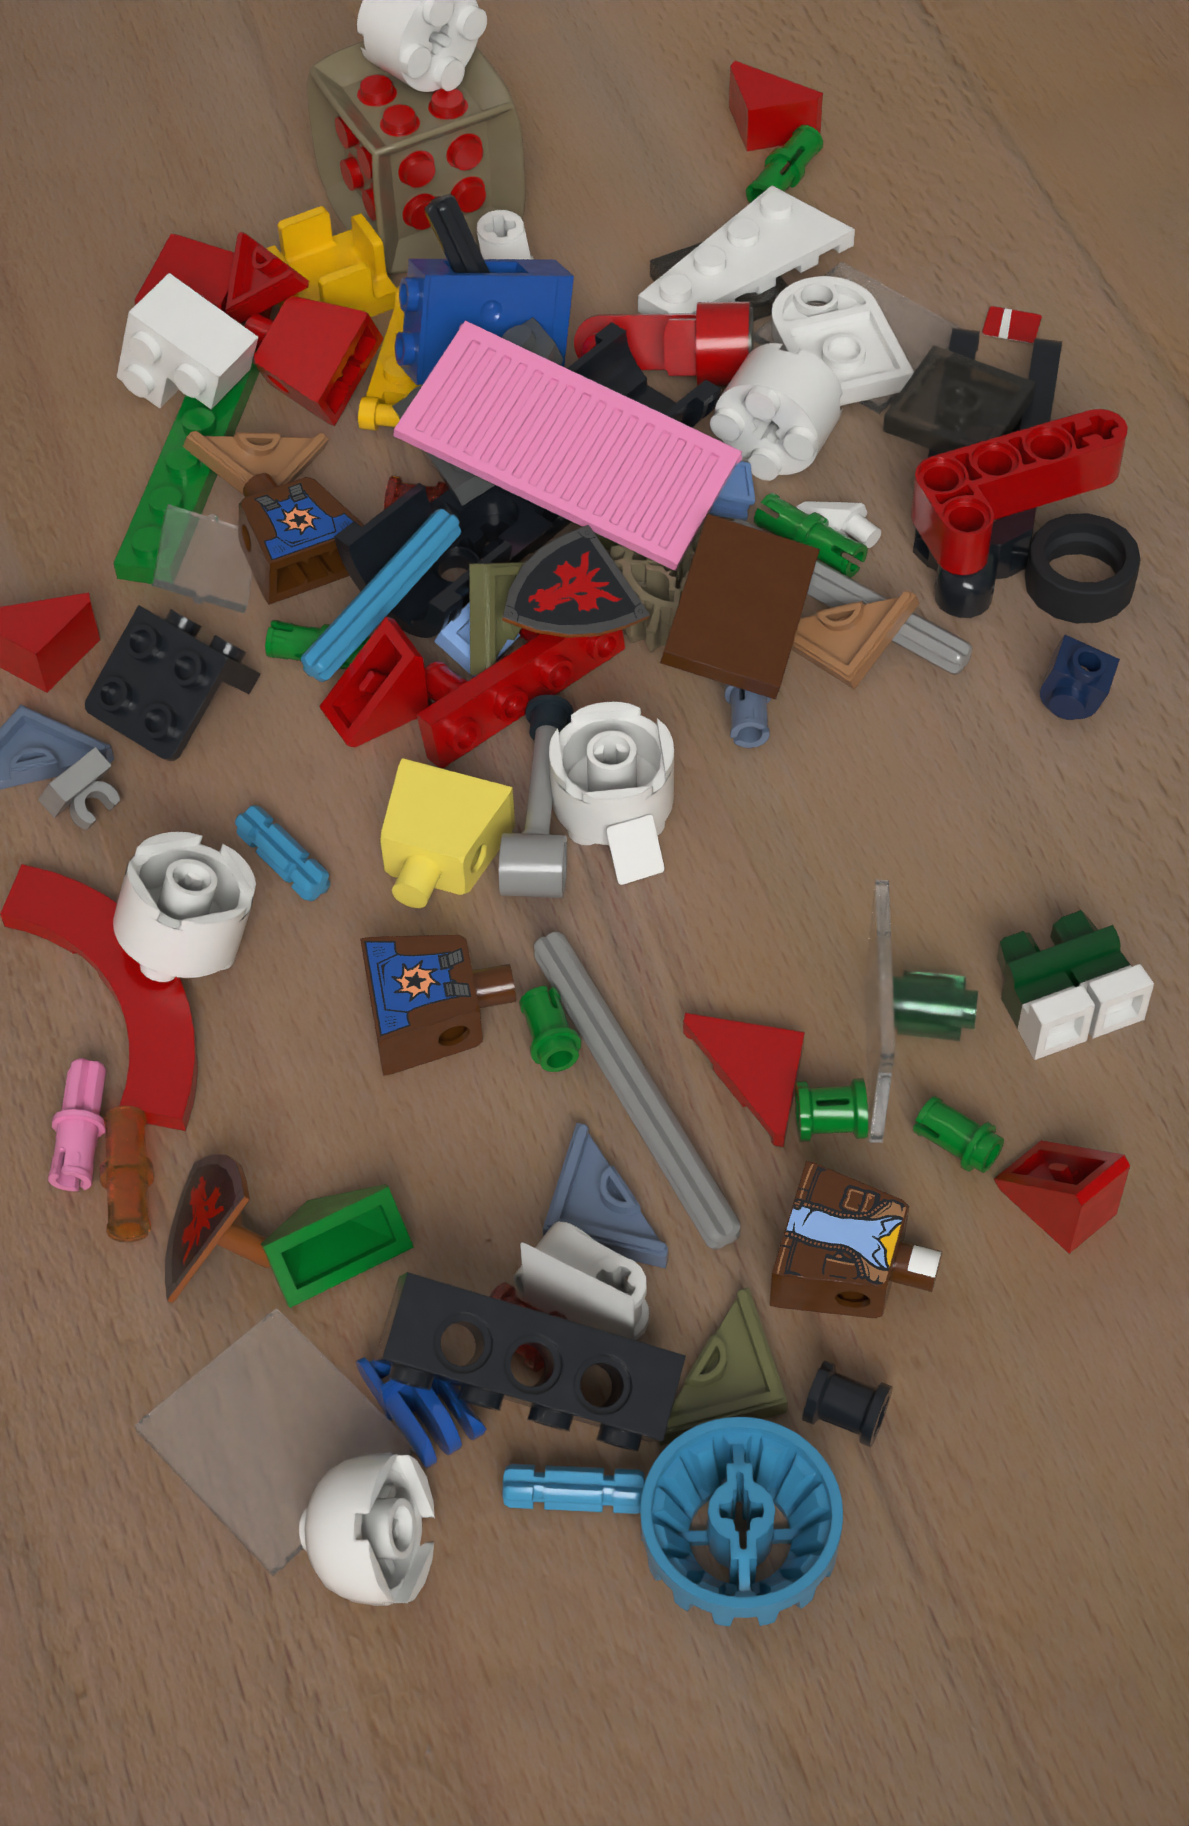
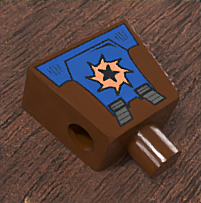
[238,473,364,605]
[360,935,516,1076]

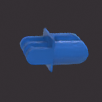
[356,1352,487,1469]

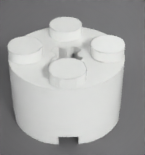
[357,0,487,92]
[710,343,843,481]
[549,702,674,845]
[113,832,256,982]

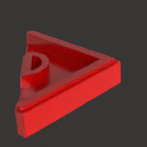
[225,232,309,323]
[683,1013,805,1147]

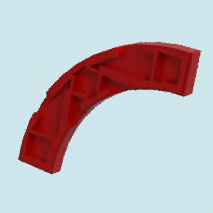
[0,864,198,1131]

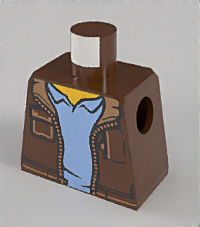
[770,1161,942,1318]

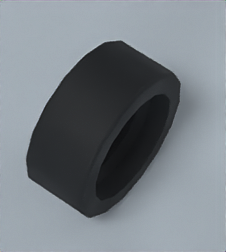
[1025,513,1141,624]

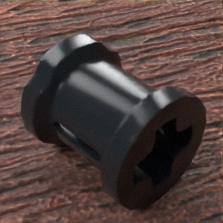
[802,1360,893,1447]

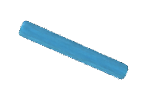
[301,509,461,682]

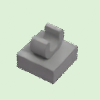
[38,747,120,830]

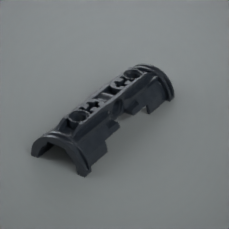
[334,322,721,638]

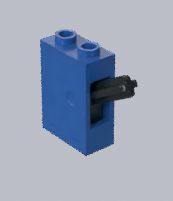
[395,194,574,385]

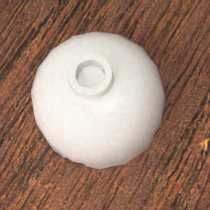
[299,1452,435,1606]

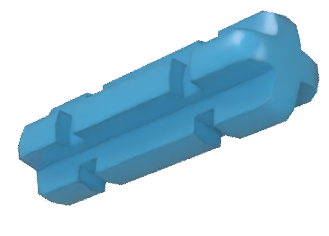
[235,805,331,901]
[502,1464,646,1514]

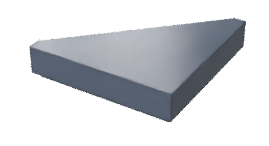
[0,705,114,789]
[543,1123,668,1269]

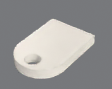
[771,276,915,406]

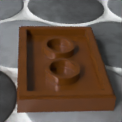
[660,514,820,700]

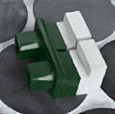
[997,910,1154,1060]

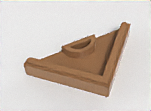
[183,431,329,494]
[791,591,920,690]

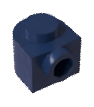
[1040,635,1120,720]

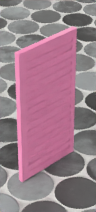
[393,321,742,571]

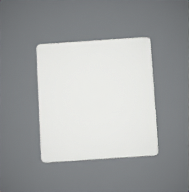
[520,1242,634,1340]

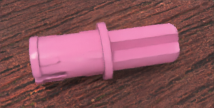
[48,1058,106,1191]

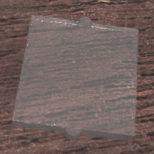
[152,504,252,613]

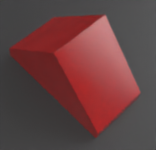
[729,61,823,151]
[0,592,100,693]
[319,617,429,748]
[994,1140,1130,1254]

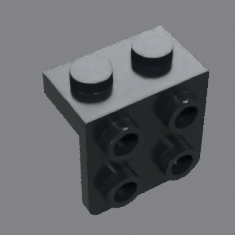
[85,605,261,761]

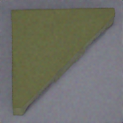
[469,562,526,675]
[659,1287,788,1446]

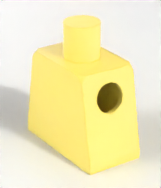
[380,758,515,908]

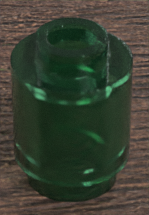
[882,970,978,1041]

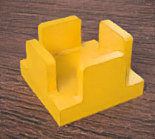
[266,206,397,317]

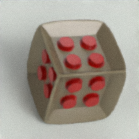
[307,41,526,274]

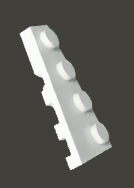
[638,186,855,314]

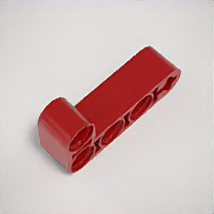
[911,409,1128,575]

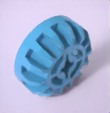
[640,1417,843,1627]

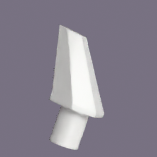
[797,501,881,548]

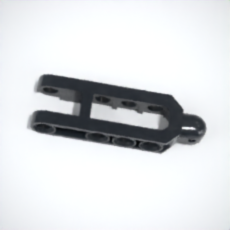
[913,328,1063,618]

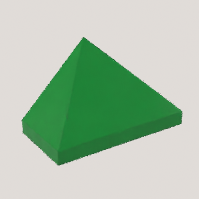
[261,1184,414,1308]

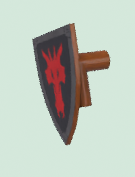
[502,525,650,638]
[165,1154,270,1303]

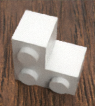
[117,273,259,409]

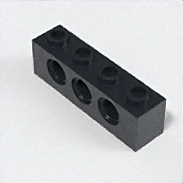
[374,1272,686,1452]

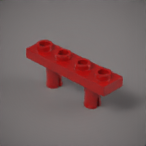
[416,628,625,769]

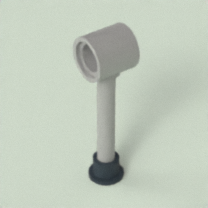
[499,695,574,898]

